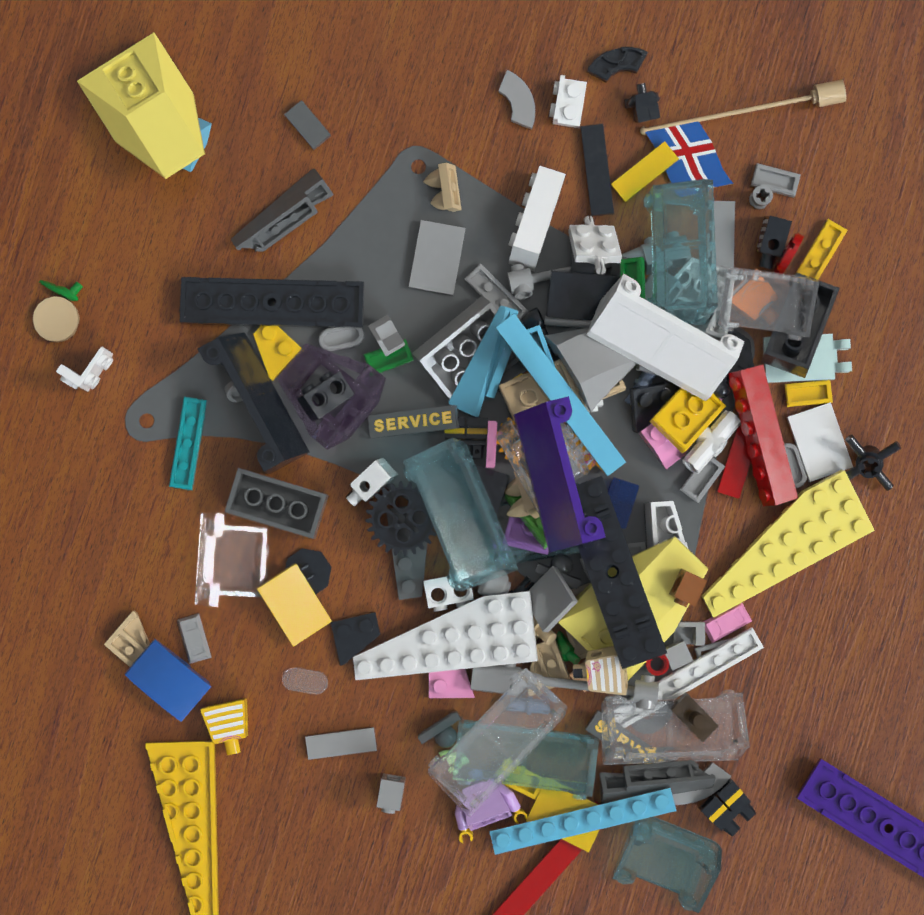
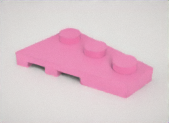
[429,669,475,698]

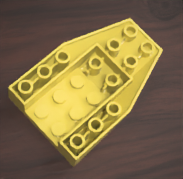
[77,33,205,179]
[558,536,708,681]

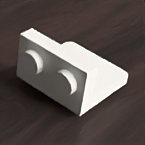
[56,347,113,391]

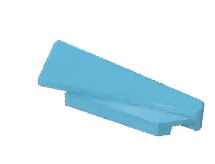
[449,306,518,417]

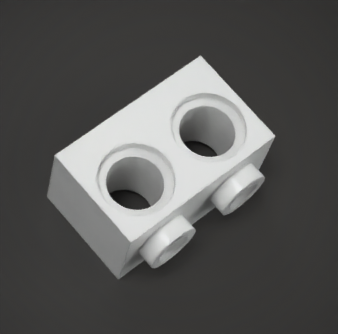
[423,572,474,612]

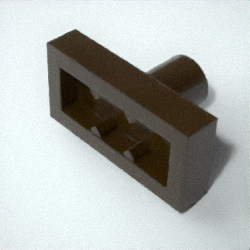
[669,692,719,742]

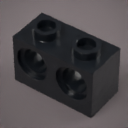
[296,371,354,422]

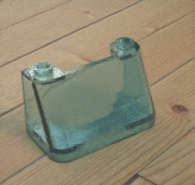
[612,817,722,913]

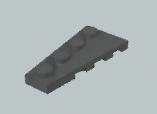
[387,503,432,600]

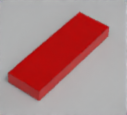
[717,427,751,499]

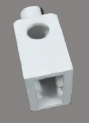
[346,458,398,506]

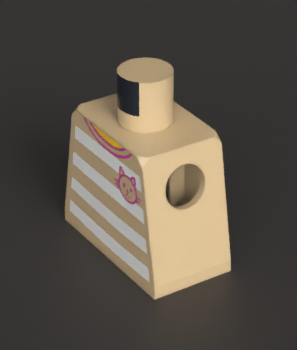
[573,646,628,695]

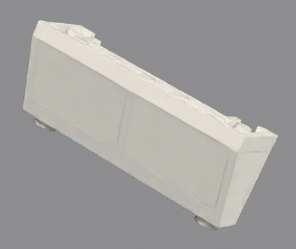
[586,274,744,401]

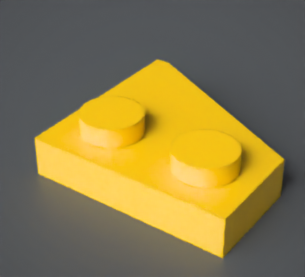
[253,325,303,381]

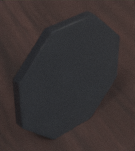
[285,548,332,595]

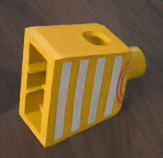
[200,698,248,755]

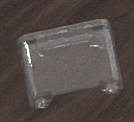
[715,265,819,340]

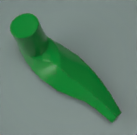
[39,280,83,301]

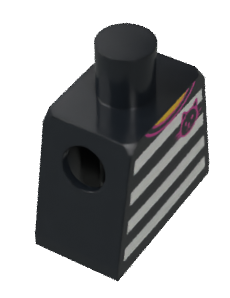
[756,216,792,269]

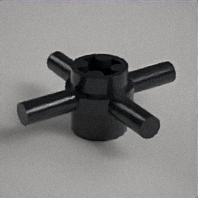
[845,435,901,491]

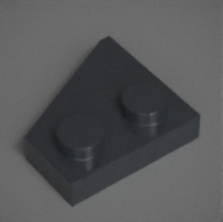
[629,381,676,433]
[331,612,381,666]

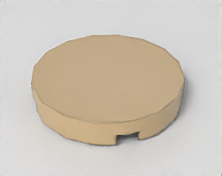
[33,296,80,342]

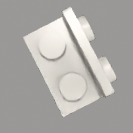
[549,75,587,128]

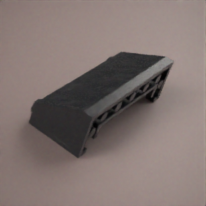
[198,332,310,474]

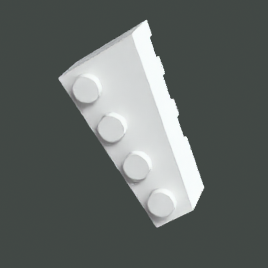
[508,166,566,272]
[644,501,688,549]

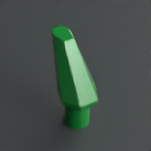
[556,631,581,664]

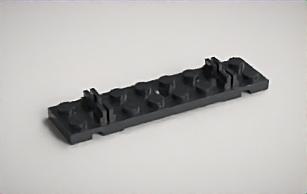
[180,277,364,328]
[576,476,668,669]

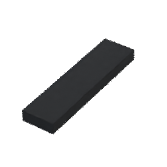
[580,124,614,217]

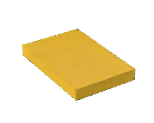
[649,387,726,454]
[256,563,332,647]
[526,779,600,852]

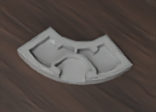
[498,70,535,130]

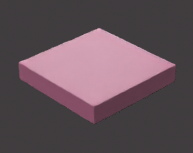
[485,421,497,470]

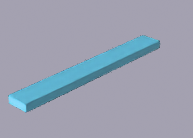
[495,314,626,476]

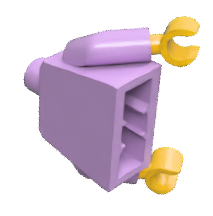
[455,771,527,843]

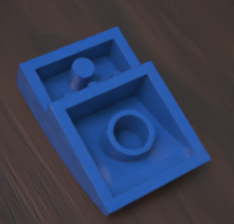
[125,638,211,722]

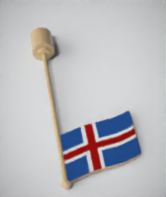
[640,79,846,194]

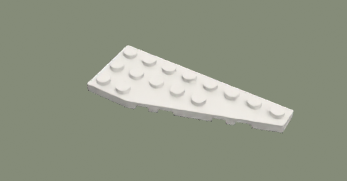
[353,591,538,680]

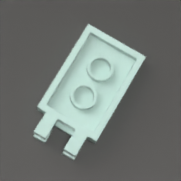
[763,334,852,383]

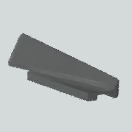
[231,168,334,252]
[599,760,716,804]

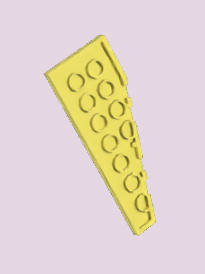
[702,470,875,618]

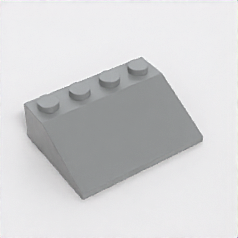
[412,296,519,410]

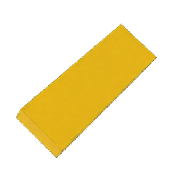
[611,141,679,202]
[792,219,848,280]

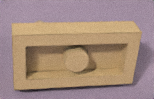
[423,163,461,212]
[505,468,540,519]

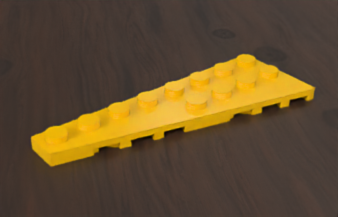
[146,741,219,915]

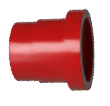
[646,655,669,676]

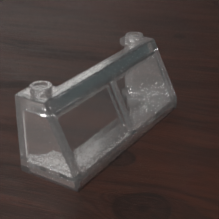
[428,668,567,818]
[601,690,750,765]

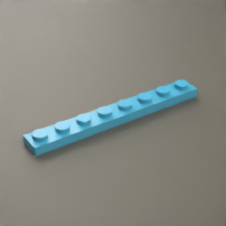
[490,788,676,855]

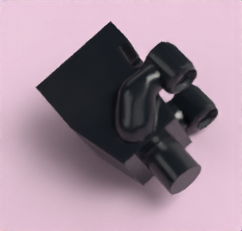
[624,83,661,123]

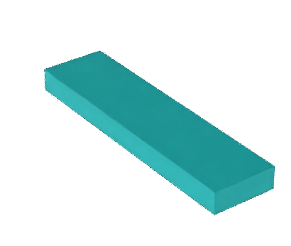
[169,396,208,490]

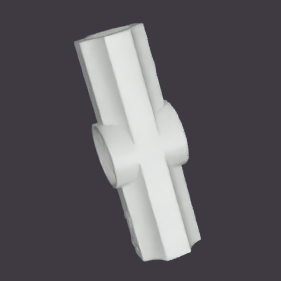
[683,410,741,474]

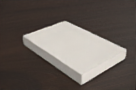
[786,402,853,482]

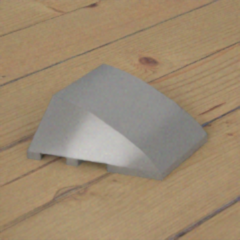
[544,328,637,413]

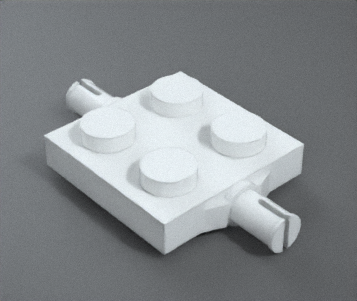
[568,216,622,274]

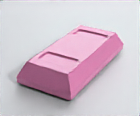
[703,603,752,643]

